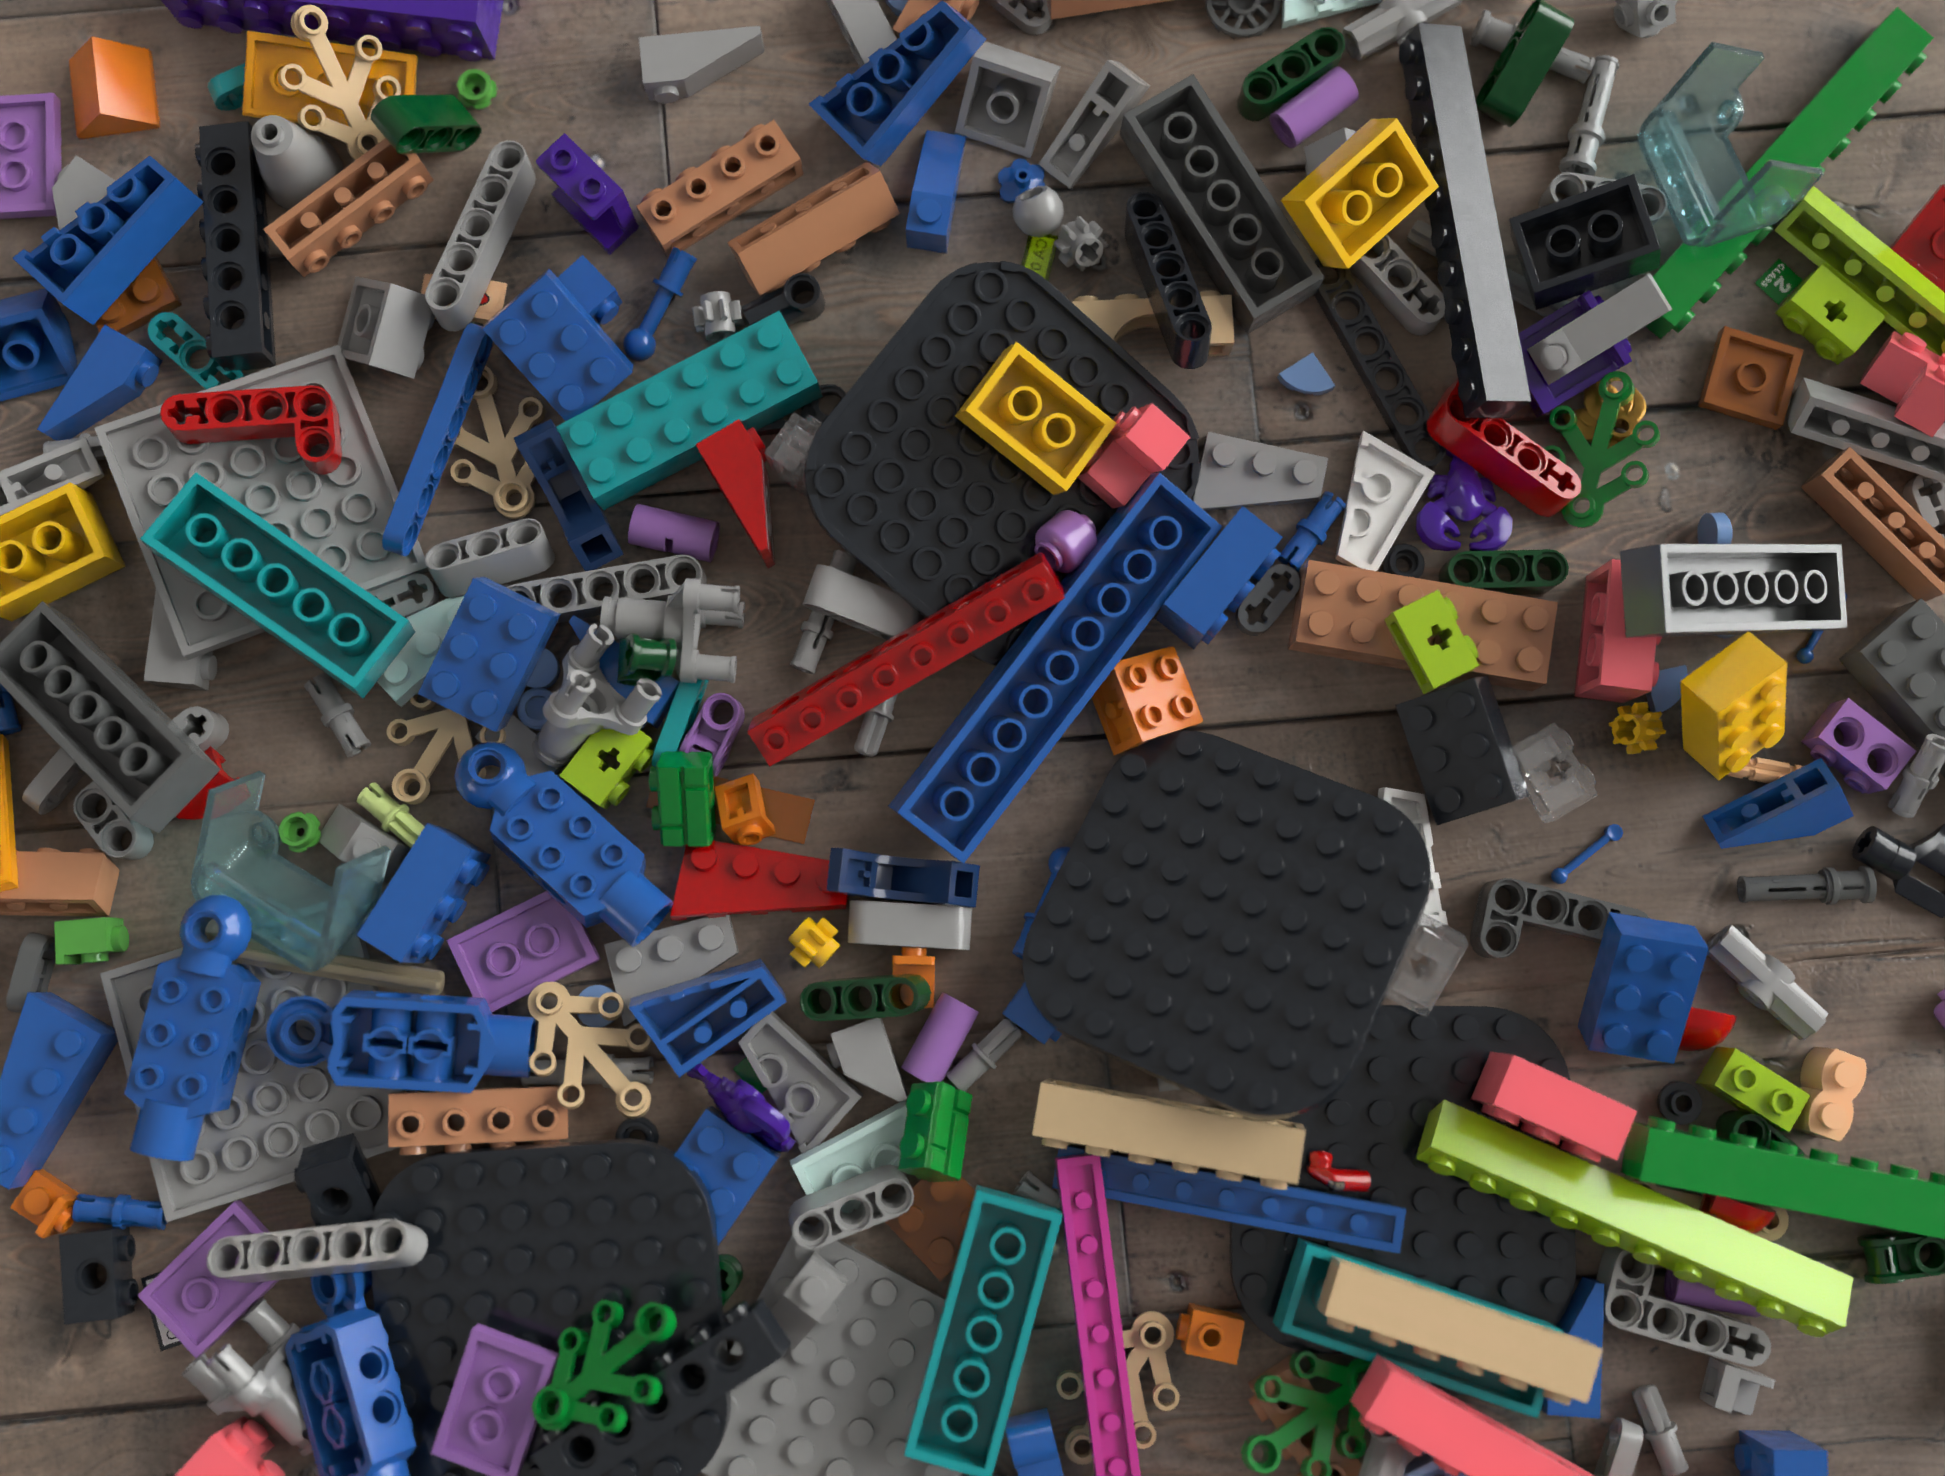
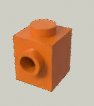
[1176,1303,1245,1365]

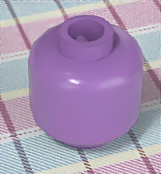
[1035,510,1097,573]

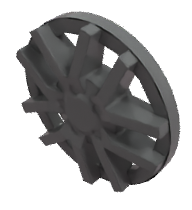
[1205,0,1280,40]

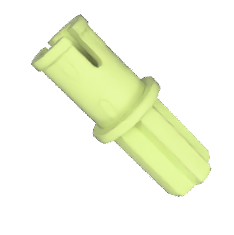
[357,782,424,848]

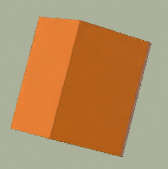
[69,36,160,140]

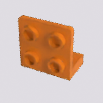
[1091,646,1203,756]

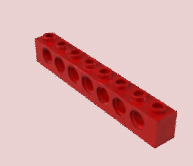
[747,551,1065,767]

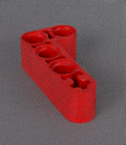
[1427,378,1581,517]
[160,385,342,475]

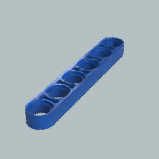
[382,323,493,556]

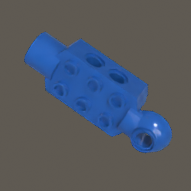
[454,742,674,947]
[124,895,261,1161]
[266,990,536,1093]
[285,1251,416,1476]

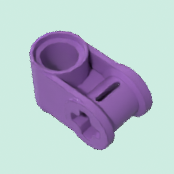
[679,693,745,777]

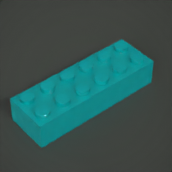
[556,310,822,510]
[140,472,415,699]
[904,1185,1063,1476]
[1273,1238,1563,1419]

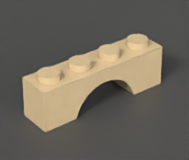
[1071,290,1234,356]

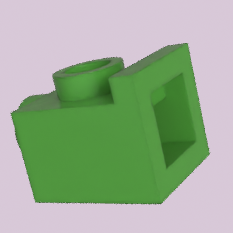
[54,917,129,965]

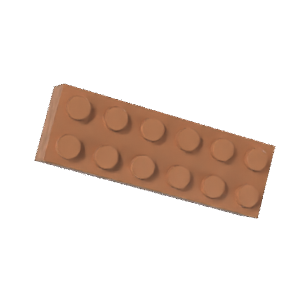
[1288,560,1558,691]

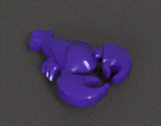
[1416,449,1512,551]
[687,1063,797,1152]

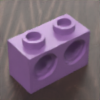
[1801,698,1916,794]

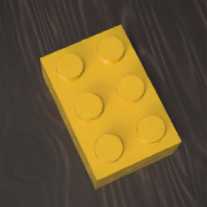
[1280,118,1439,269]
[955,342,1117,495]
[0,482,126,622]
[1680,631,1787,780]

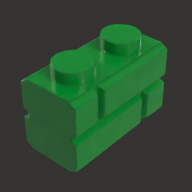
[649,751,716,847]
[898,1081,972,1182]

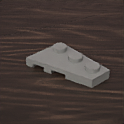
[1192,432,1328,511]
[604,914,739,1027]
[738,1012,864,1154]

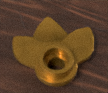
[1563,380,1646,449]

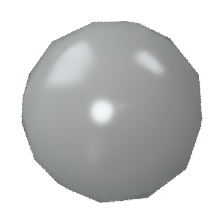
[1012,186,1064,237]

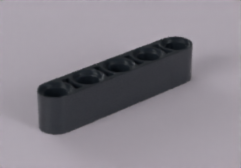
[1125,192,1212,369]

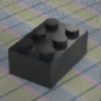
[1509,174,1661,310]
[1395,676,1530,826]

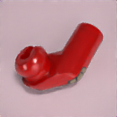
[1306,1150,1371,1192]

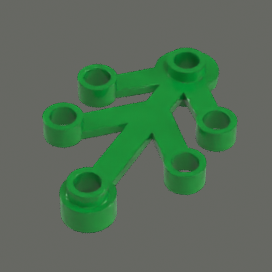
[1544,371,1660,528]
[532,1300,676,1433]
[1241,1351,1372,1476]

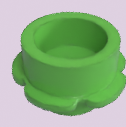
[457,69,497,110]
[279,812,321,853]

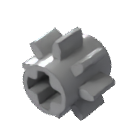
[1054,216,1108,272]
[692,291,744,341]

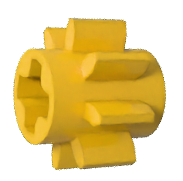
[1609,702,1666,754]
[788,917,841,969]

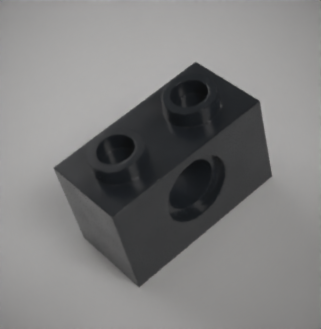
[294,1133,381,1227]
[59,1226,139,1325]

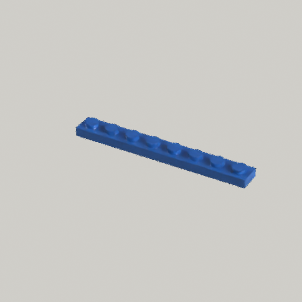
[1052,1145,1406,1254]

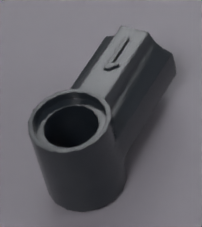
[741,273,825,326]

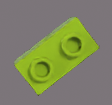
[1775,264,1886,365]
[1384,589,1479,694]
[559,728,657,810]
[1695,1047,1811,1132]

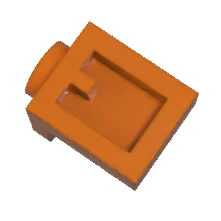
[715,773,775,845]
[892,947,935,1008]
[10,1169,80,1239]

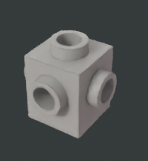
[1614,0,1677,38]

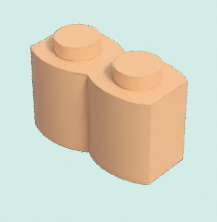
[1792,1047,1866,1142]

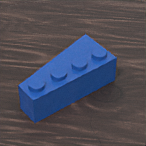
[808,0,986,167]
[13,156,204,325]
[0,992,118,1189]

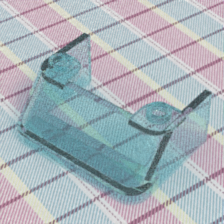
[1638,42,1824,248]
[191,771,391,972]

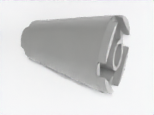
[251,115,344,211]

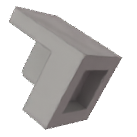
[1699,1357,1775,1415]

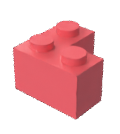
[1860,331,1945,437]
[1077,403,1190,509]
[175,1416,285,1476]

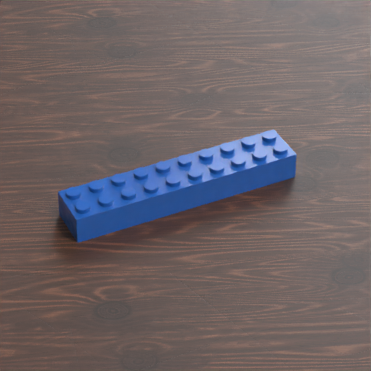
[888,472,1223,864]

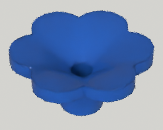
[998,158,1046,203]

